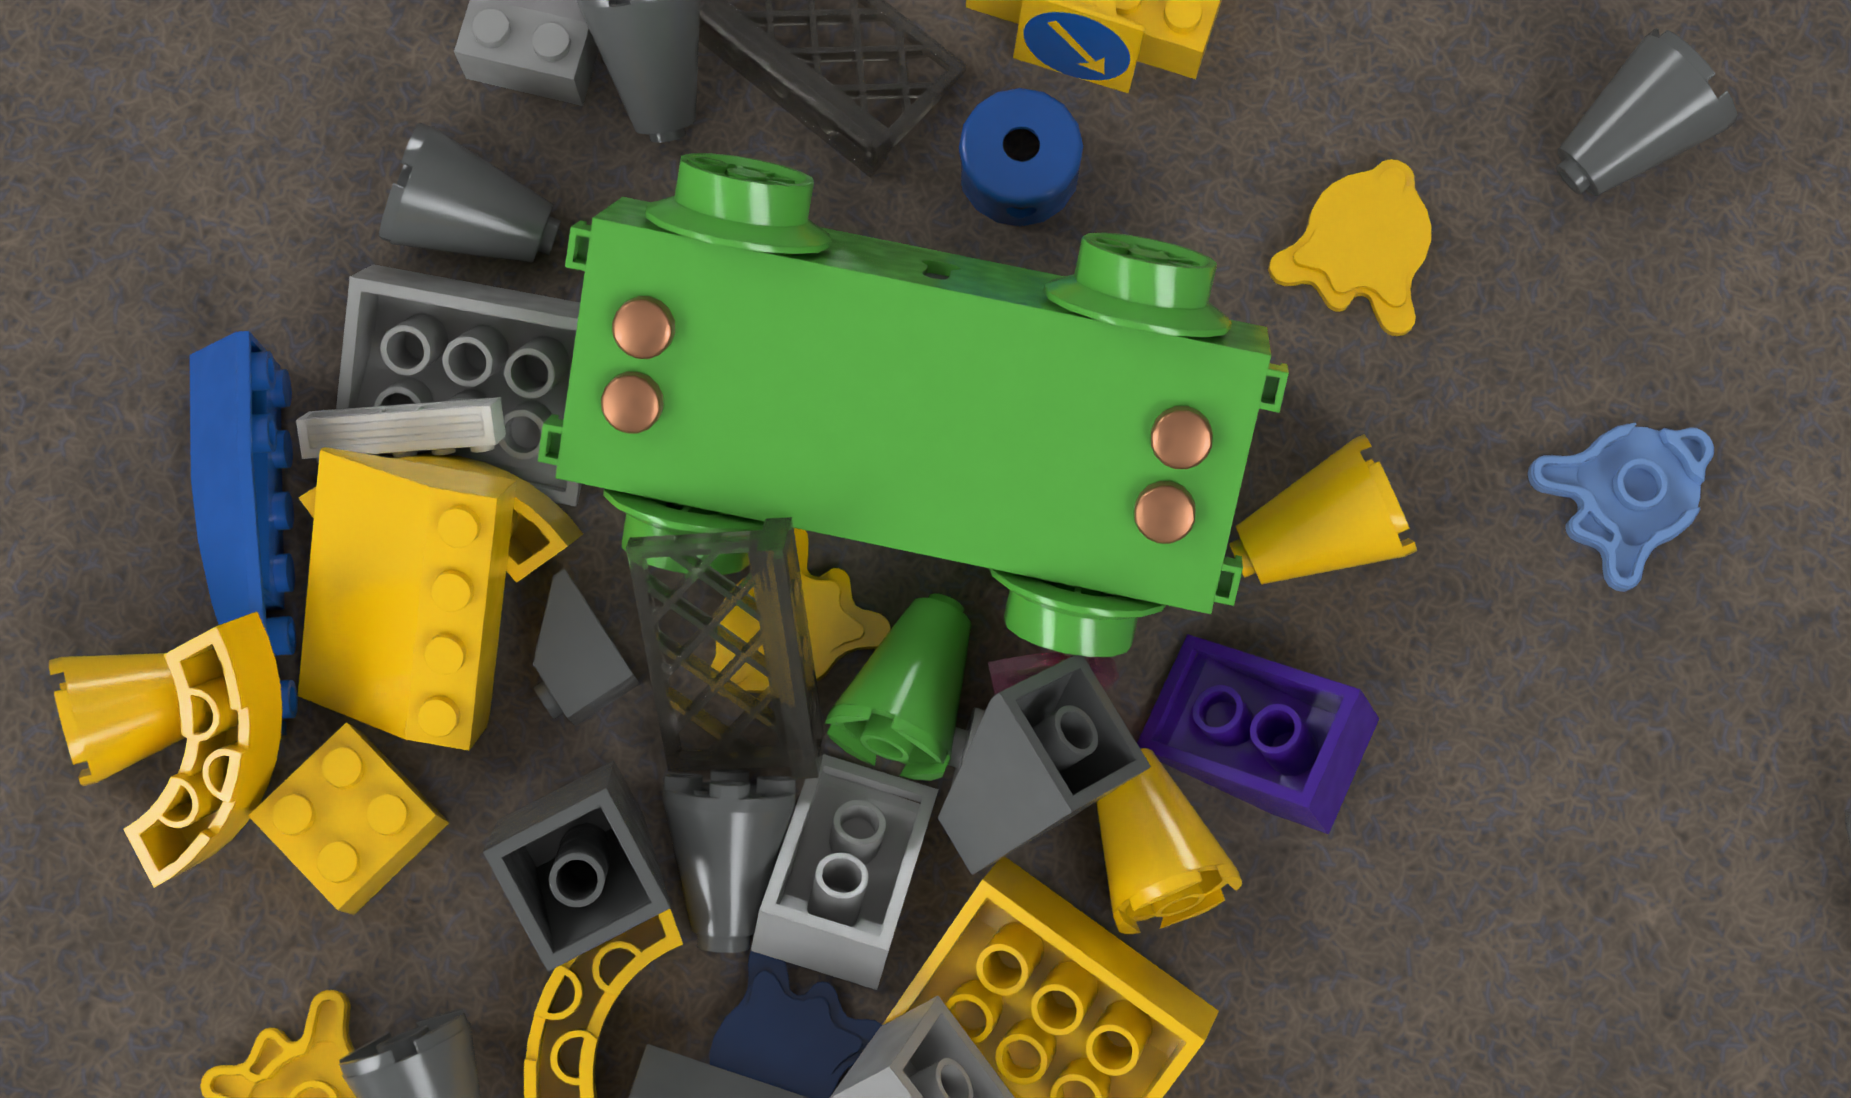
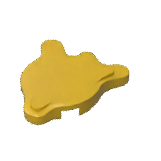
[1268,159,1431,336]
[709,525,891,698]
[200,990,356,1098]

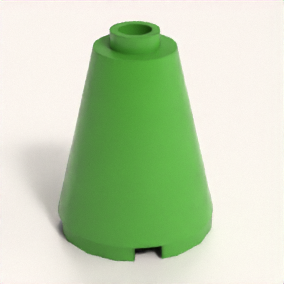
[825,593,971,781]

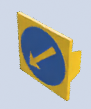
[1013,0,1146,93]

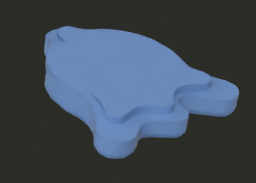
[1528,423,1714,592]

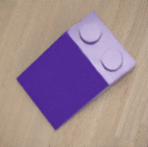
[1137,634,1379,834]

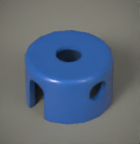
[958,88,1084,227]

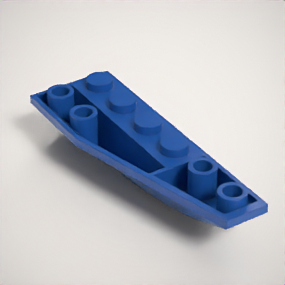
[190,331,298,736]

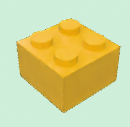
[248,722,449,915]

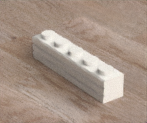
[296,397,506,463]

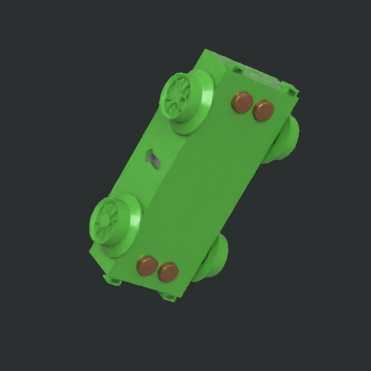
[537,153,1289,657]

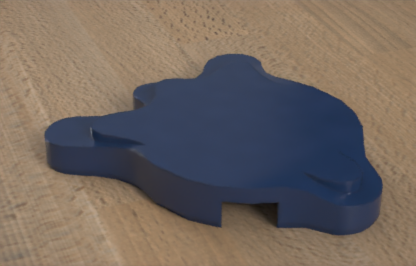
[709,951,882,1098]

